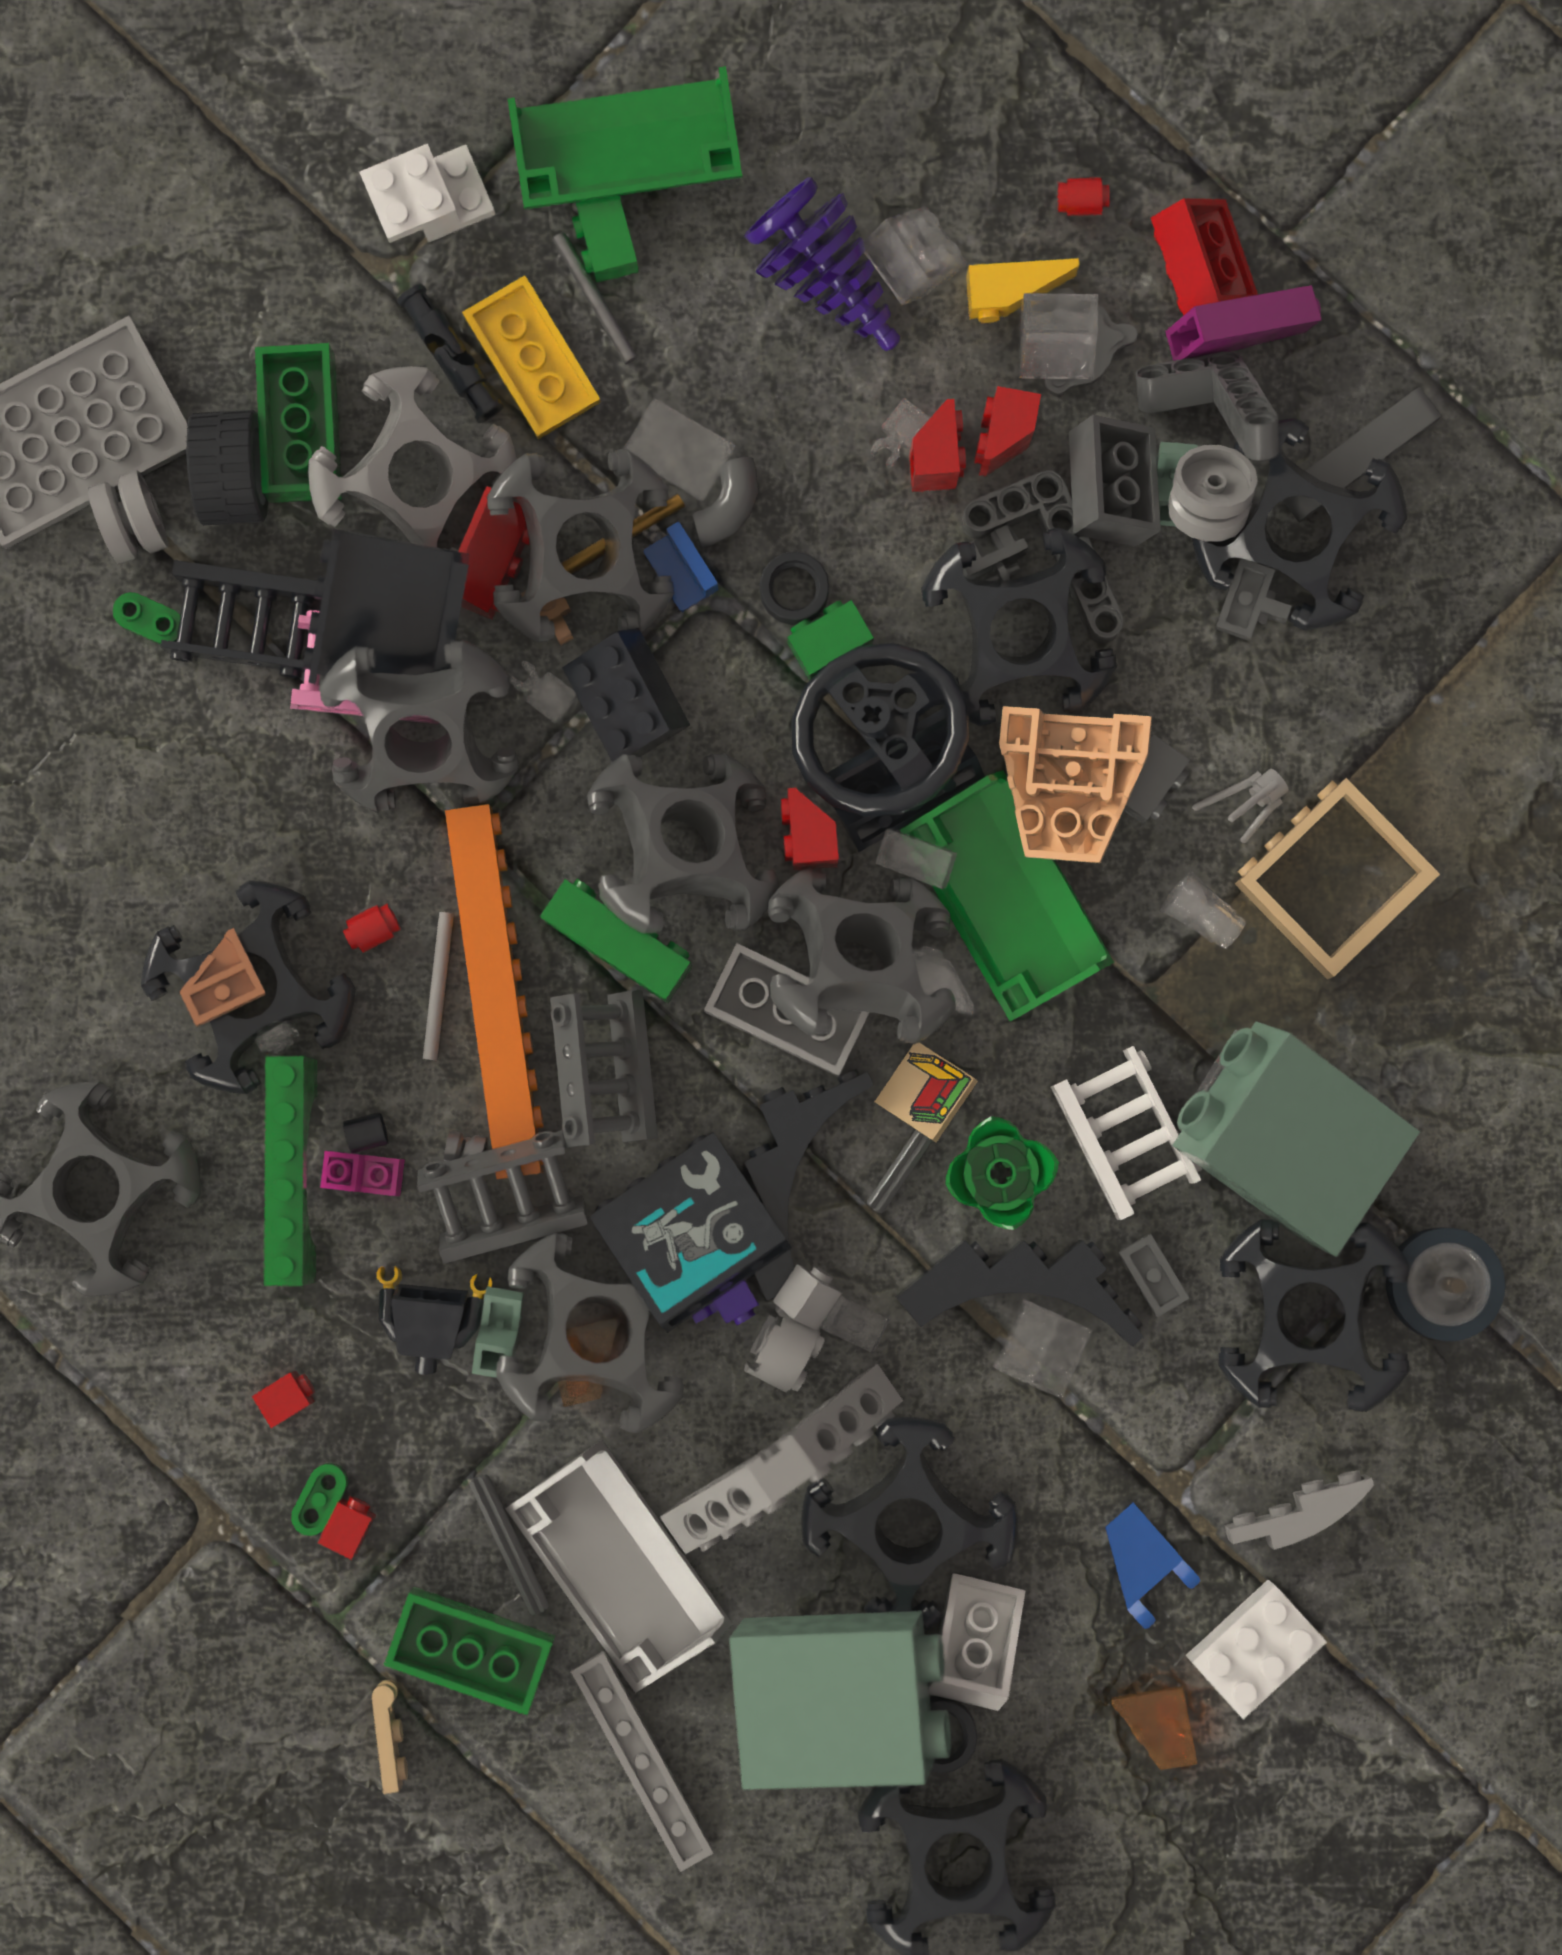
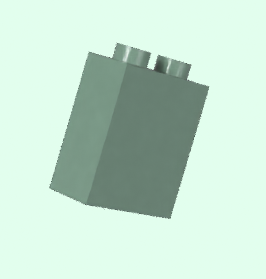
[1172,1022,1420,1257]
[729,1611,951,1790]

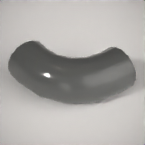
[692,457,758,548]

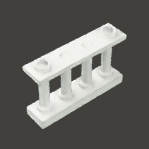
[1050,1046,1202,1220]

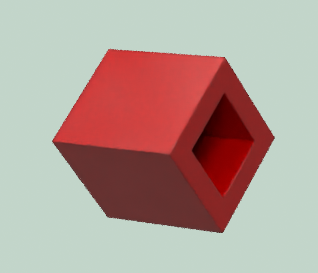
[252,1370,315,1428]
[318,1496,376,1560]

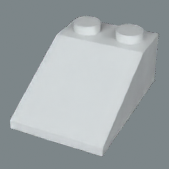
[928,1573,1025,1711]

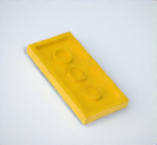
[462,275,601,439]

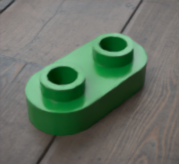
[113,592,181,645]
[291,1463,348,1536]

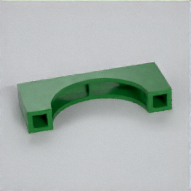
[264,1056,317,1286]

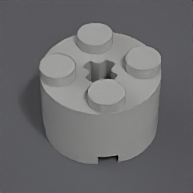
[744,1306,825,1392]

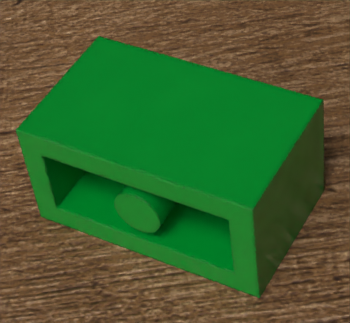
[572,196,639,283]
[787,600,874,681]

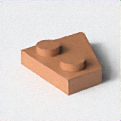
[180,928,266,1027]

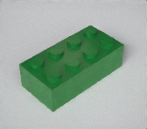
[255,343,342,503]
[540,879,692,1004]
[383,1587,555,1715]

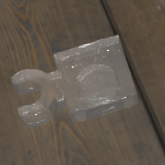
[871,398,930,468]
[510,661,577,724]

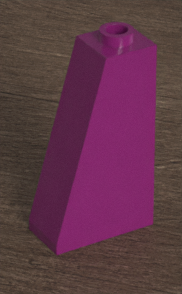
[1165,285,1321,361]

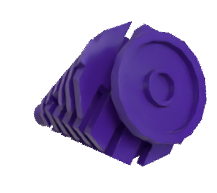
[744,177,900,351]

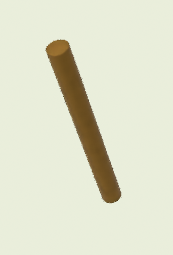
[561,494,685,574]

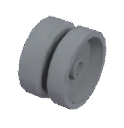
[1168,445,1258,541]
[88,470,168,565]

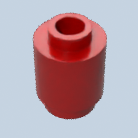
[1058,177,1110,216]
[343,903,401,953]

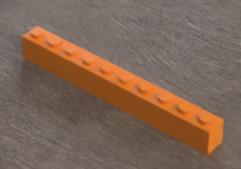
[445,804,544,1179]

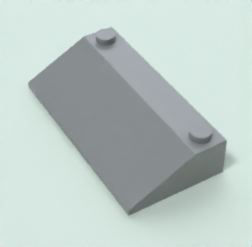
[505,1440,733,1693]

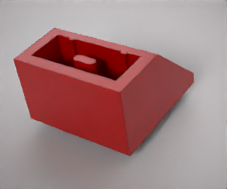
[974,386,1041,477]
[909,399,966,492]
[781,788,839,870]

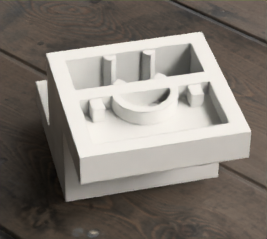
[359,144,495,243]

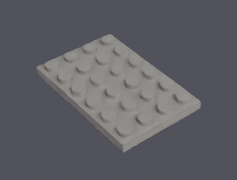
[0,316,188,549]

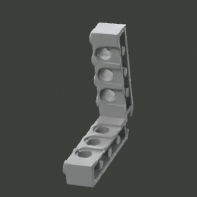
[660,1364,903,1554]

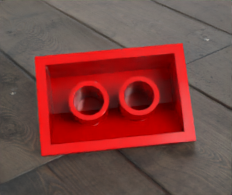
[1150,198,1258,316]
[458,486,530,620]

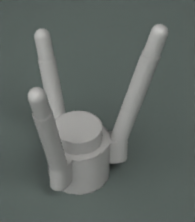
[1192,769,1289,843]

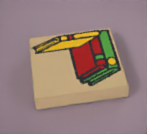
[875,1043,978,1143]

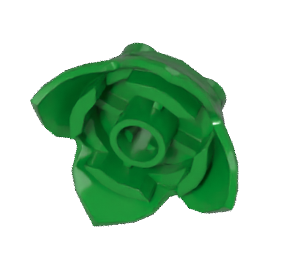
[945,1116,1059,1230]

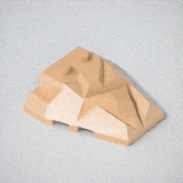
[999,706,1152,863]

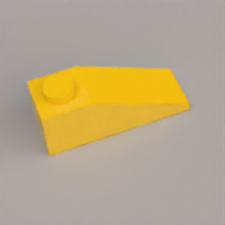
[966,258,1079,323]

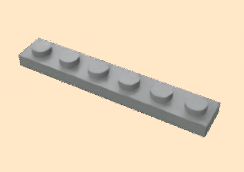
[571,1651,714,1872]

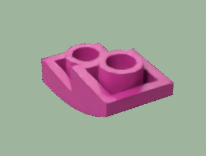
[320,1151,405,1196]

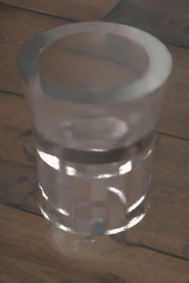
[1160,870,1246,949]

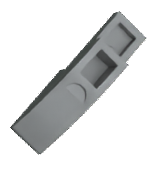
[1224,1470,1374,1550]

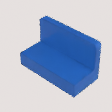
[644,521,718,612]

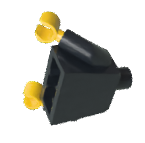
[376,1266,492,1375]

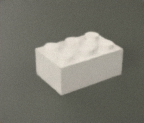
[1186,1580,1327,1719]

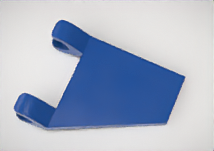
[1105,1502,1200,1629]

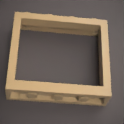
[1235,778,1440,979]

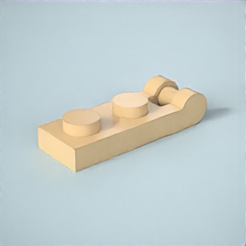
[372,1679,408,1794]

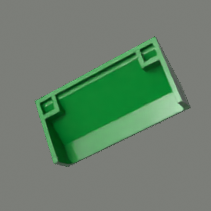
[507,66,742,210]
[900,770,1114,1022]

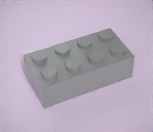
[704,943,870,1077]

